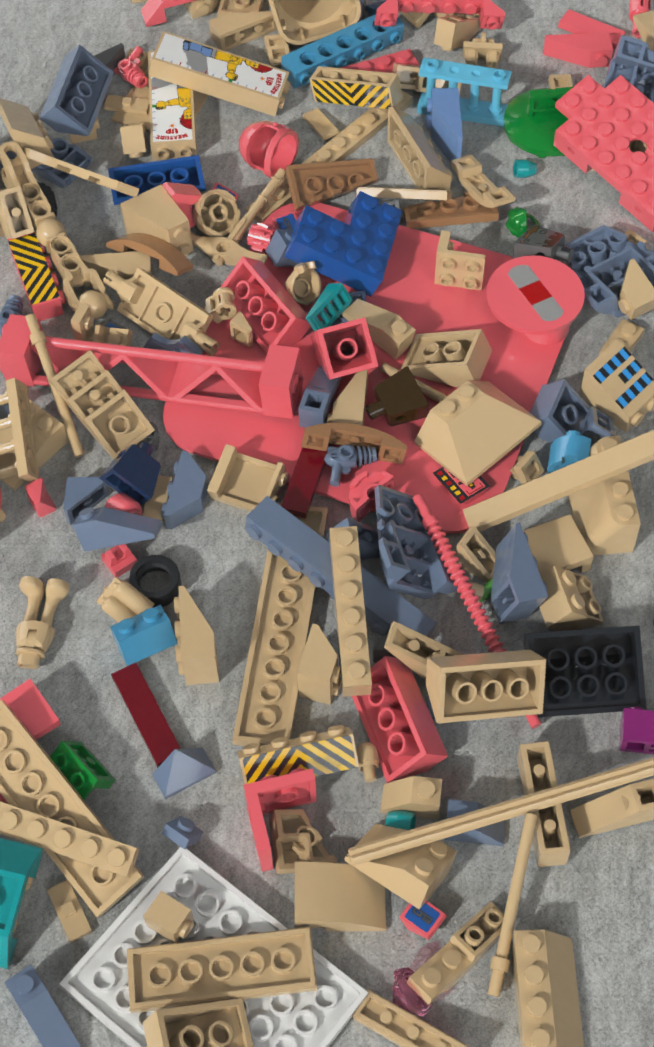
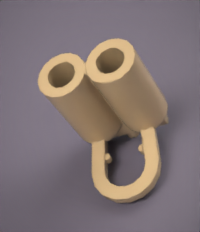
[96,577,155,623]

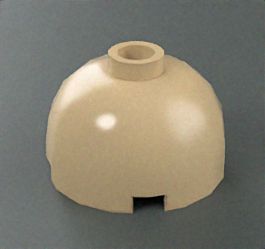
[192,189,241,237]

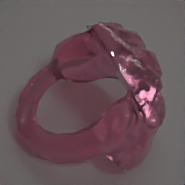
[392,967,433,1017]

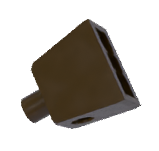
[365,366,429,426]

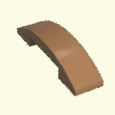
[106,233,193,276]
[301,423,407,464]

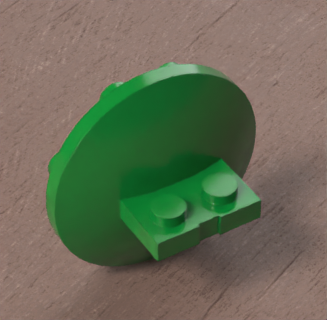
[503,87,573,158]

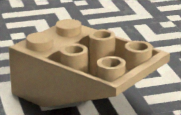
[174,586,219,685]

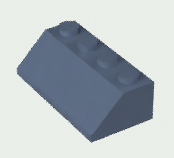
[39,45,114,136]

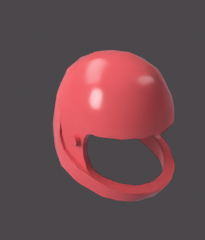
[239,121,299,178]

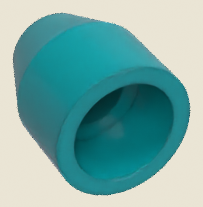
[513,159,537,178]
[386,810,416,830]

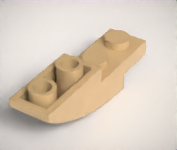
[407,901,504,1005]

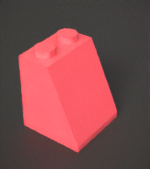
[311,317,379,380]

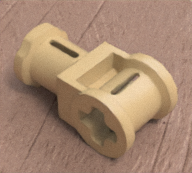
[202,287,237,324]

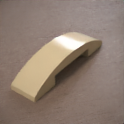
[451,155,515,208]

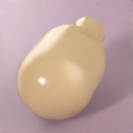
[356,742,379,782]

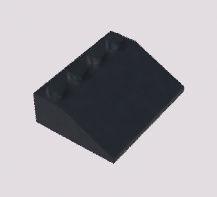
[524,625,647,717]

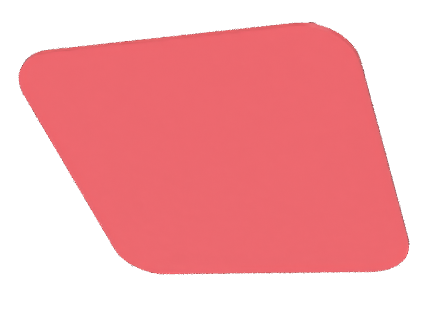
[163,203,571,534]

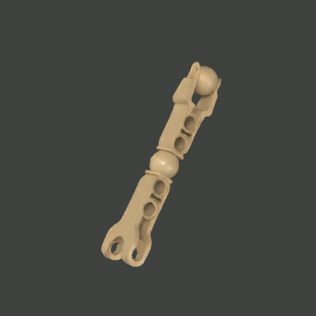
[0,141,114,320]

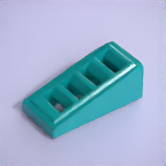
[305,283,353,331]

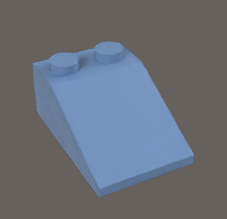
[426,88,463,163]

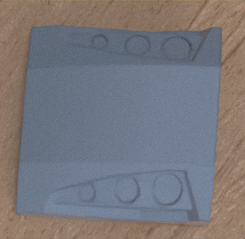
[31,138,93,189]

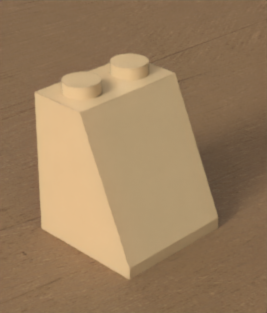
[120,185,193,256]

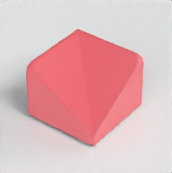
[25,478,57,517]

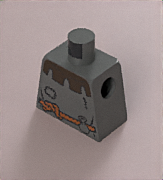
[513,225,574,262]

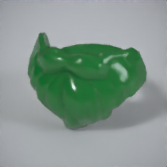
[506,207,540,238]

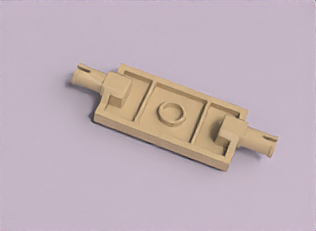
[103,268,220,356]

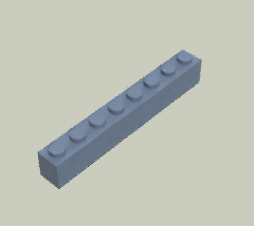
[245,496,437,638]

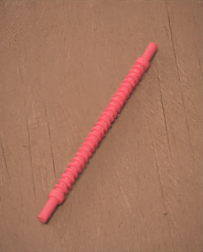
[412,494,542,729]

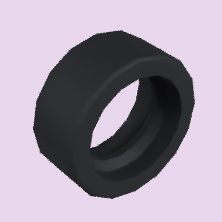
[129,555,181,608]

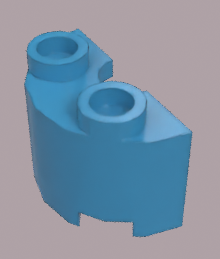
[547,430,591,473]

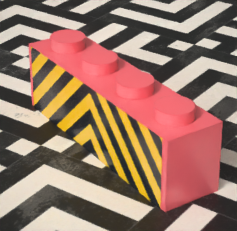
[8,232,66,321]

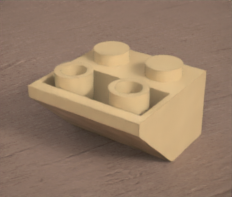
[539,565,604,631]

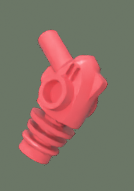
[113,46,148,88]

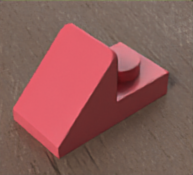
[162,182,202,228]

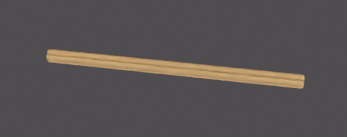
[348,757,654,865]

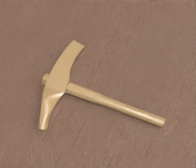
[191,168,286,266]

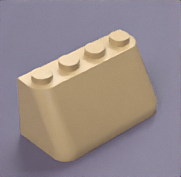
[568,436,641,556]

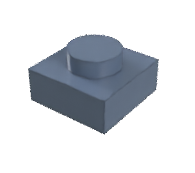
[162,816,203,849]

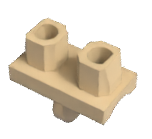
[463,32,503,68]

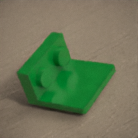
[50,741,116,801]

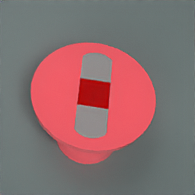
[487,255,585,345]

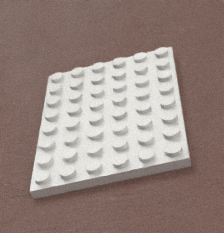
[59,847,368,1047]

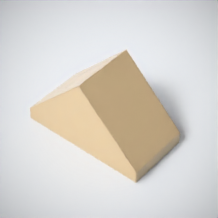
[456,526,496,582]

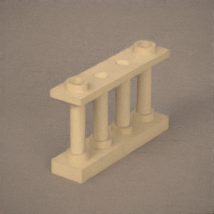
[0,378,40,483]

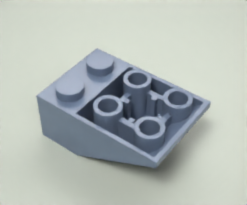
[490,523,548,624]

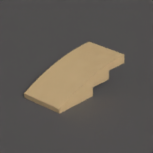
[49,350,155,460]

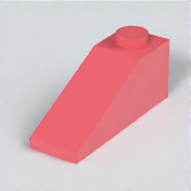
[543,32,613,68]

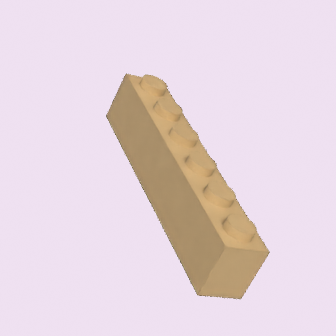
[329,526,372,697]

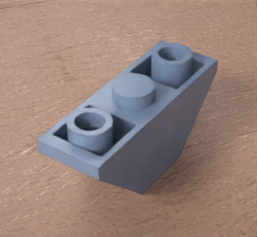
[161,450,208,529]

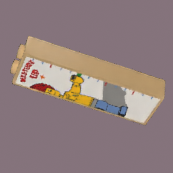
[149,31,291,116]
[148,51,197,161]

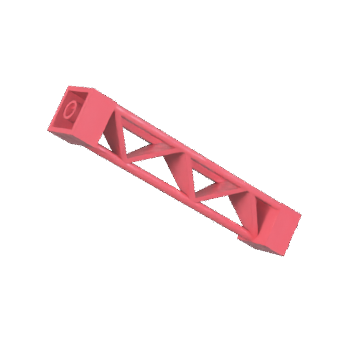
[0,314,304,419]

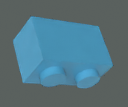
[110,605,178,666]

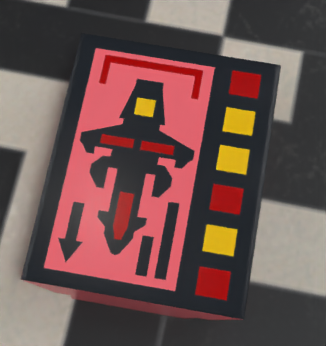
[433,467,490,504]

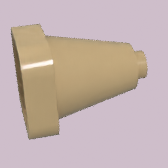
[268,0,361,45]

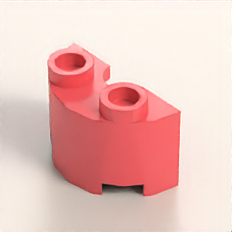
[349,470,394,522]

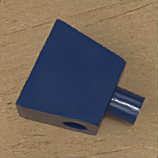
[99,442,161,505]

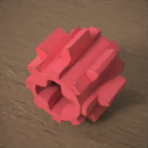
[247,222,276,252]

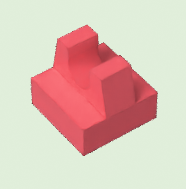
[101,544,137,578]

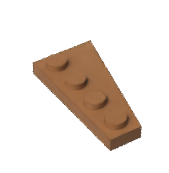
[285,158,378,211]
[404,191,499,229]

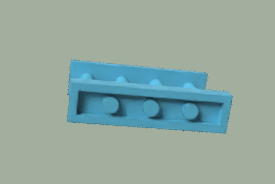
[417,58,512,127]

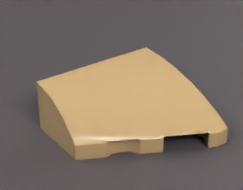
[269,809,337,874]

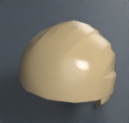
[285,261,321,305]

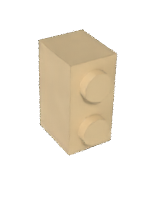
[0,186,35,239]

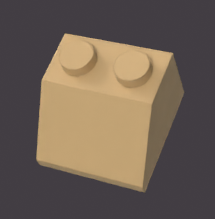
[297,624,342,705]

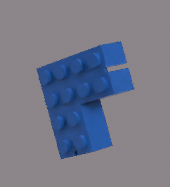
[284,191,402,297]

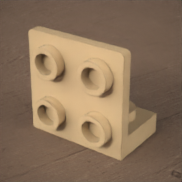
[434,230,486,290]

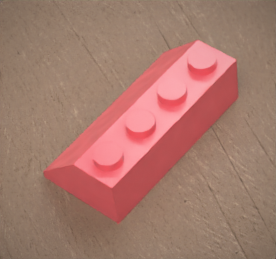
[220,256,311,354]
[352,656,448,783]

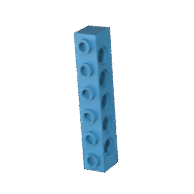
[281,14,404,89]

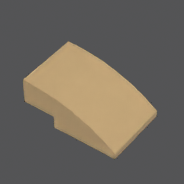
[294,862,386,932]

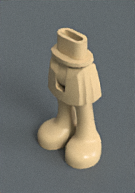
[16,576,70,669]

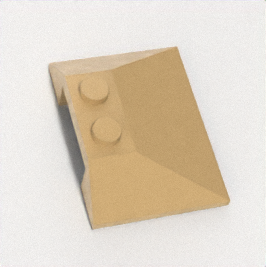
[414,380,542,486]

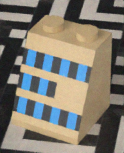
[580,340,654,432]

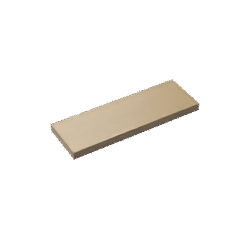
[127,927,318,1013]

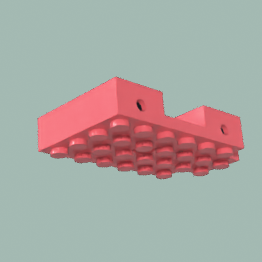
[554,75,654,232]

